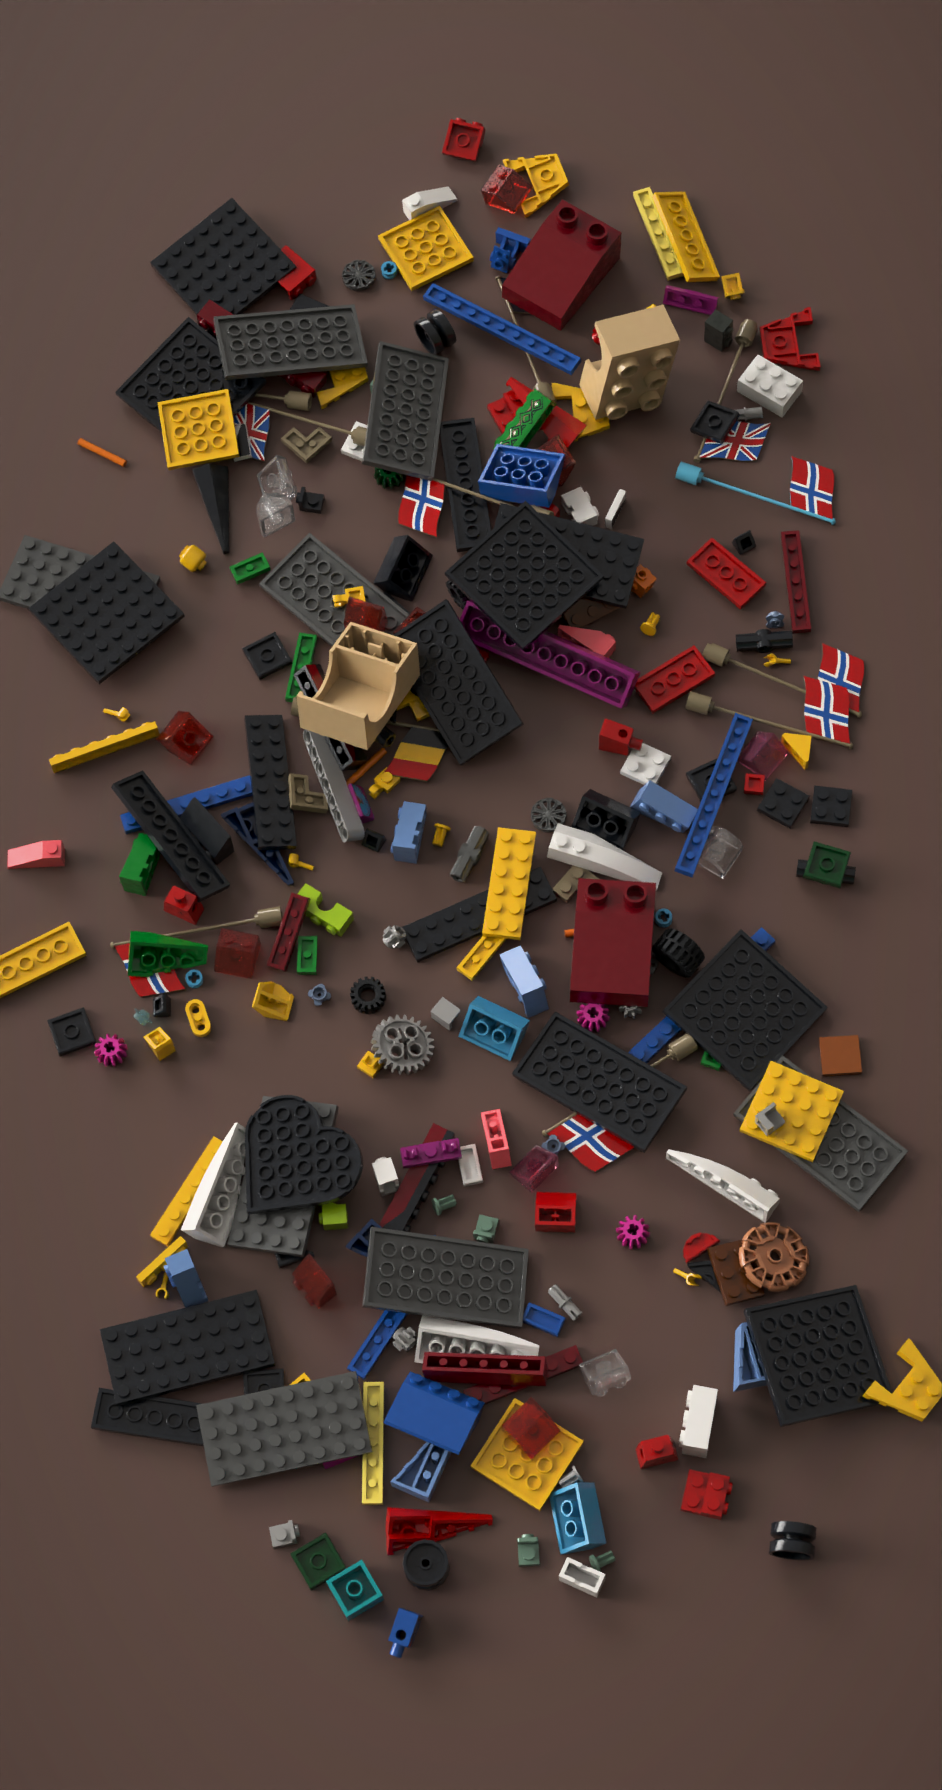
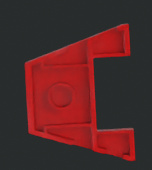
[759,307,821,371]

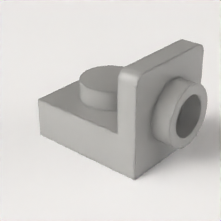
[269,1520,300,1549]

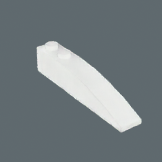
[547,823,662,891]
[181,1123,246,1247]
[666,1149,780,1223]
[414,1315,540,1364]

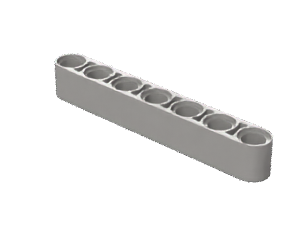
[303,729,365,842]

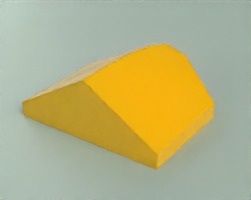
[252,981,294,1021]

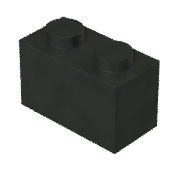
[704,309,734,352]

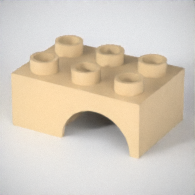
[579,305,680,420]
[296,622,420,750]

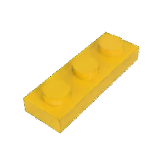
[457,936,506,981]
[136,1236,188,1287]

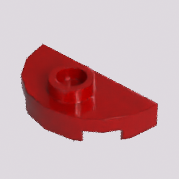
[683,1232,720,1264]

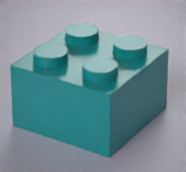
[326,1560,384,1621]

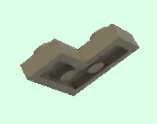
[281,427,332,464]
[288,773,328,814]
[552,866,599,903]

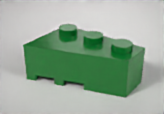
[119,833,161,896]

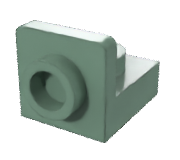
[473,1214,499,1243]
[517,1534,540,1567]

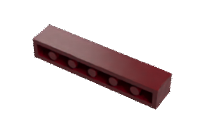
[422,1352,548,1386]

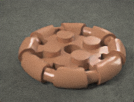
[739,1222,809,1292]

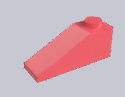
[558,625,616,658]
[8,840,65,869]
[481,1109,512,1170]

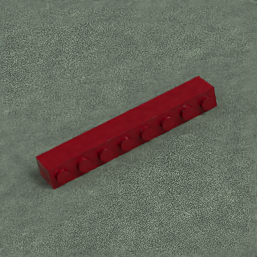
[197,299,326,398]

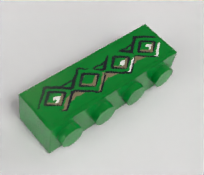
[492,389,557,449]

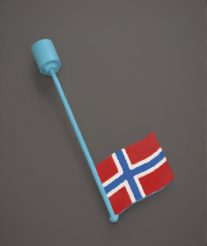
[675,456,836,525]

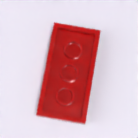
[687,538,766,610]
[634,645,715,714]

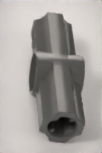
[450,826,489,883]

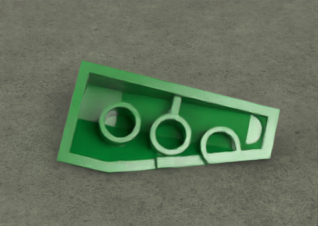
[127,931,208,977]

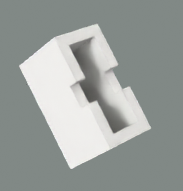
[561,487,599,526]
[372,1157,399,1196]
[559,1557,606,1598]

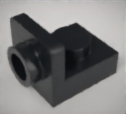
[296,487,325,514]

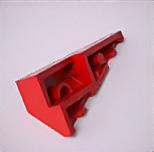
[506,377,587,454]
[386,1507,493,1555]

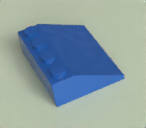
[478,444,565,508]
[384,1371,485,1455]

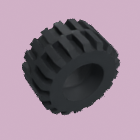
[652,928,705,978]

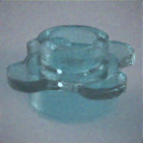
[133,1008,152,1026]

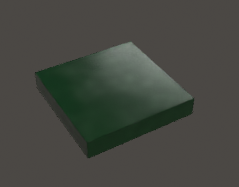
[803,842,851,888]
[290,1533,347,1590]

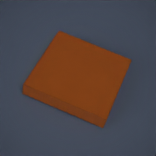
[819,1035,862,1077]

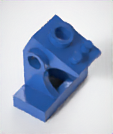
[490,227,531,273]

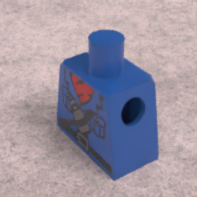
[388,1608,423,1658]

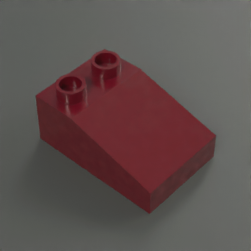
[502,199,622,331]
[570,878,656,1007]

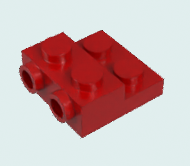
[442,118,486,162]
[487,390,524,434]
[680,1469,733,1520]

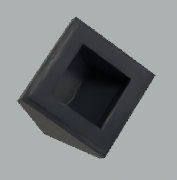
[732,530,756,555]
[362,828,386,852]
[153,993,171,1017]

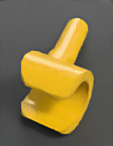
[764,653,791,667]
[103,707,130,722]
[288,853,314,871]
[673,1268,702,1286]
[155,1272,169,1299]

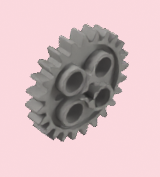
[371,1014,434,1075]

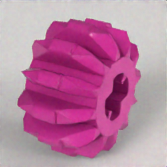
[577,1003,610,1032]
[94,1034,128,1067]
[616,1215,650,1250]

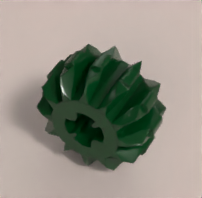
[374,467,404,490]

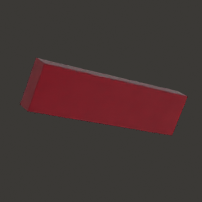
[267,892,311,972]

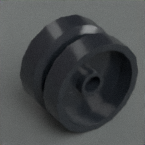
[414,309,457,355]
[769,1521,817,1560]
[403,1539,450,1591]

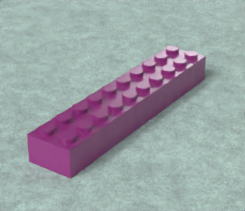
[460,600,640,709]

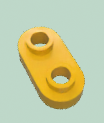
[185,999,211,1037]

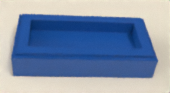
[523,1302,566,1337]

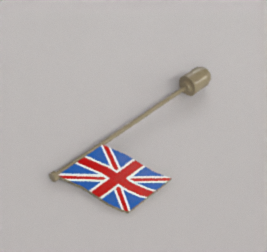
[693,319,771,463]
[234,401,367,462]

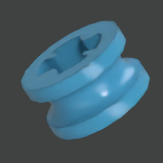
[381,261,397,279]
[655,908,672,928]
[185,969,203,988]

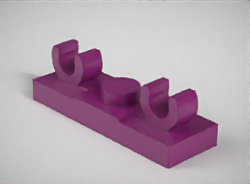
[663,285,719,315]
[400,1138,462,1169]

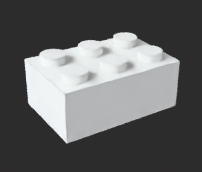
[737,355,803,417]
[679,1385,718,1458]

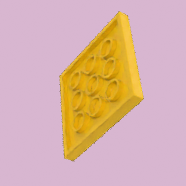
[378,205,474,291]
[157,389,240,470]
[740,1061,844,1162]
[470,1398,584,1511]

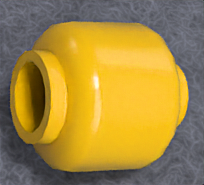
[179,545,207,572]

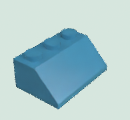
[458,996,530,1061]
[549,1482,606,1555]

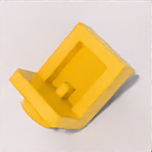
[721,273,745,300]

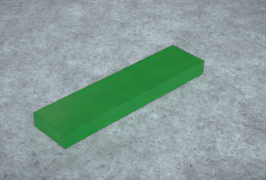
[285,633,318,702]

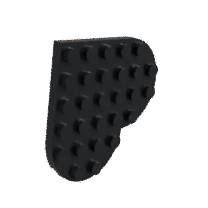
[245,1095,363,1215]

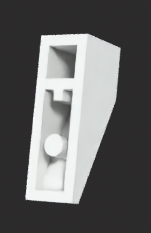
[402,186,457,220]

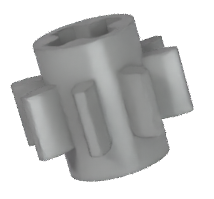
[383,925,406,949]
[619,1005,642,1019]
[392,1326,417,1352]

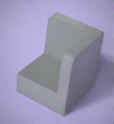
[431,997,460,1031]
[755,1102,785,1136]

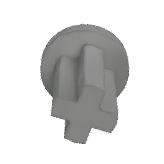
[558,1466,584,1488]

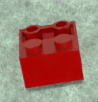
[535,1192,576,1233]

